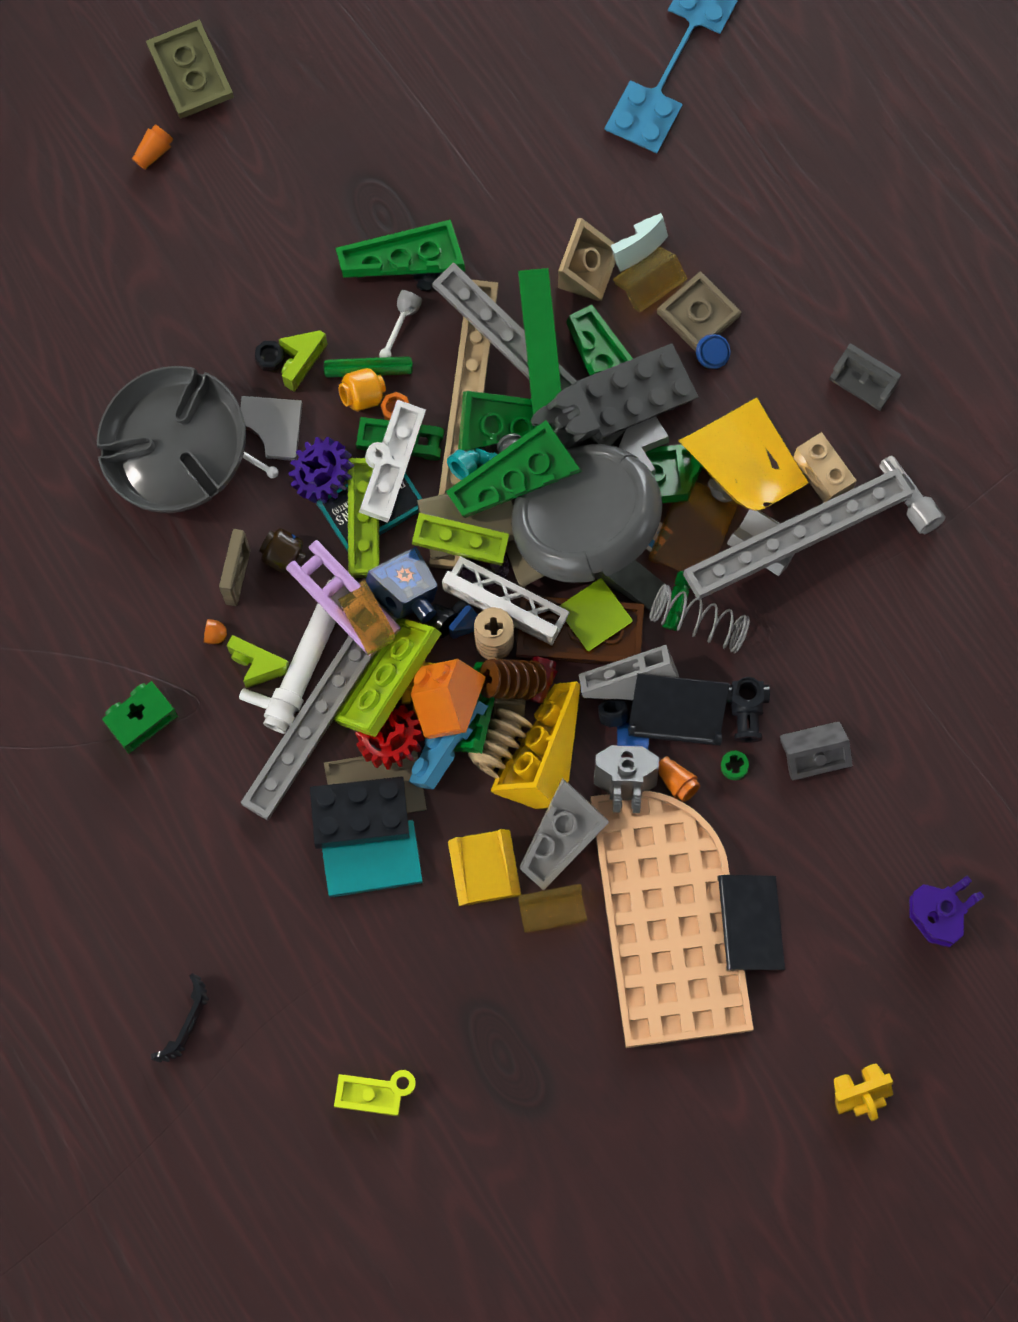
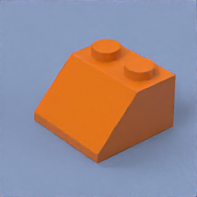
[411,659,486,739]

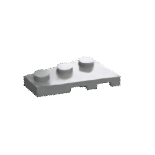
[520,778,609,890]

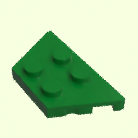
[645,445,703,503]

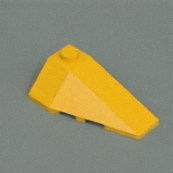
[491,681,580,809]

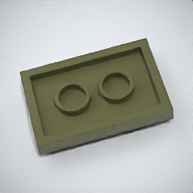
[146,19,234,119]

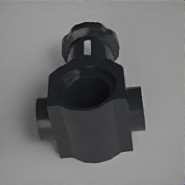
[726,677,770,743]

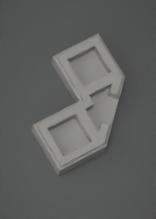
[619,417,669,476]

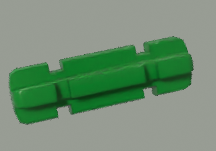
[662,571,691,631]

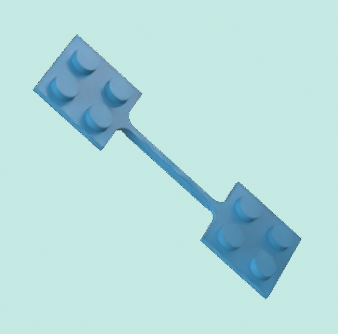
[604,0,738,153]

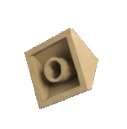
[558,218,615,301]

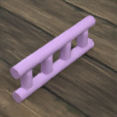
[286,540,401,657]

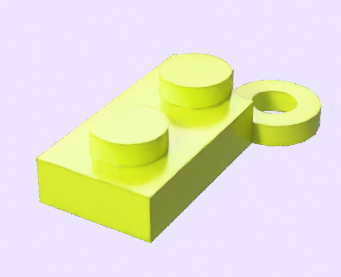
[334,1070,416,1116]

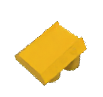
[448,829,521,906]

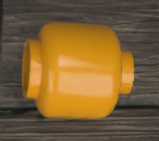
[338,368,386,411]

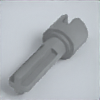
[879,455,946,535]

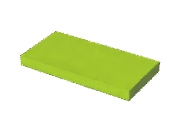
[333,618,442,737]

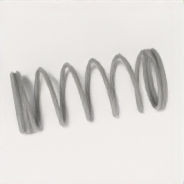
[650,584,750,653]

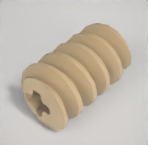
[474,607,514,660]
[468,708,533,778]

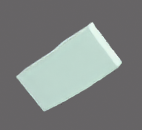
[611,213,668,272]

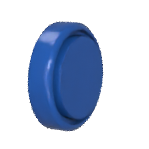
[696,334,730,369]

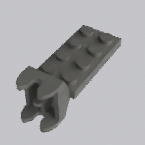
[531,343,699,449]

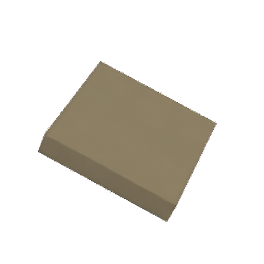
[657,271,742,352]
[219,529,251,606]

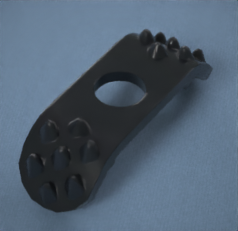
[151,973,209,1063]

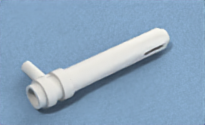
[239,576,350,734]

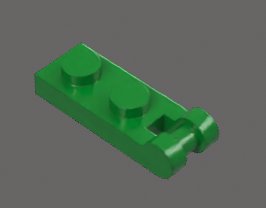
[356,417,445,461]

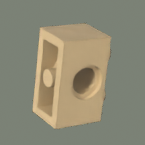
[794,432,857,503]

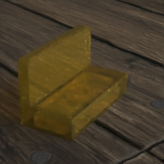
[613,247,688,312]
[338,580,395,655]
[518,884,587,933]

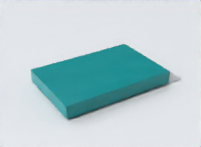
[322,820,423,898]

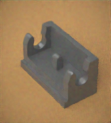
[829,343,901,411]

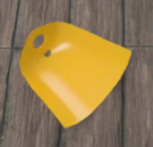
[678,398,809,511]

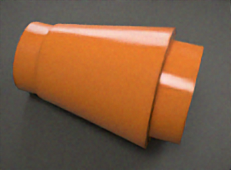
[132,125,173,170]
[658,756,701,802]

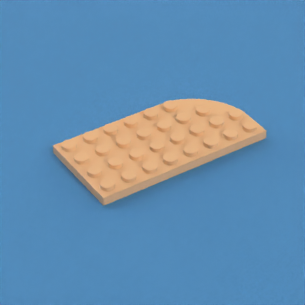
[590,791,754,1048]

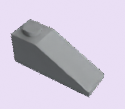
[579,645,679,700]

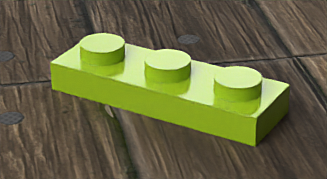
[412,513,509,566]

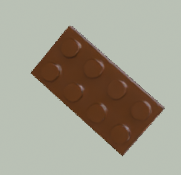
[516,596,644,664]

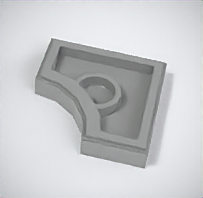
[240,396,303,461]

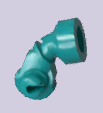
[447,448,498,480]

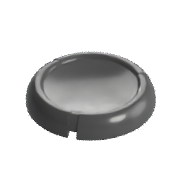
[97,366,246,513]
[511,444,662,583]

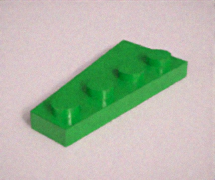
[336,220,465,278]
[566,305,633,376]
[446,420,582,518]

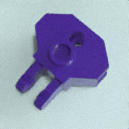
[909,875,984,948]

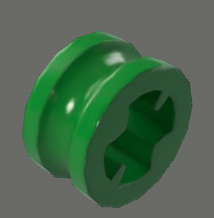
[721,751,749,780]

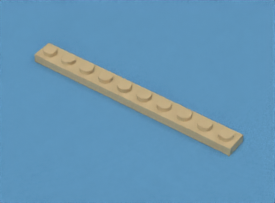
[429,280,498,570]

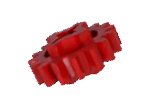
[355,704,425,770]

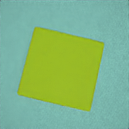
[559,578,633,651]

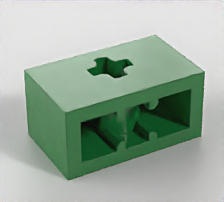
[102,681,178,754]

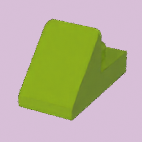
[279,331,327,392]
[227,635,289,688]

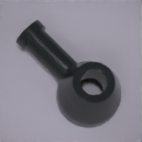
[427,599,471,638]

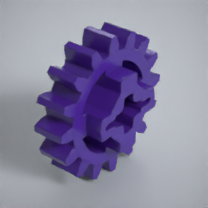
[289,437,354,503]

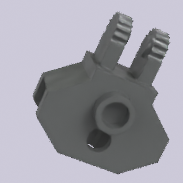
[594,745,659,813]

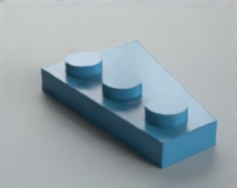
[408,701,488,789]

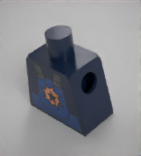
[364,546,438,623]

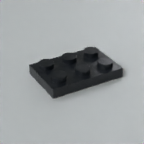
[310,776,410,849]

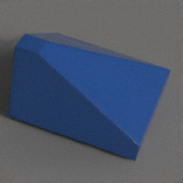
[449,605,478,639]

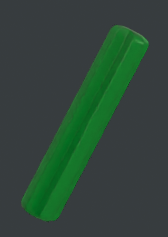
[324,356,413,377]

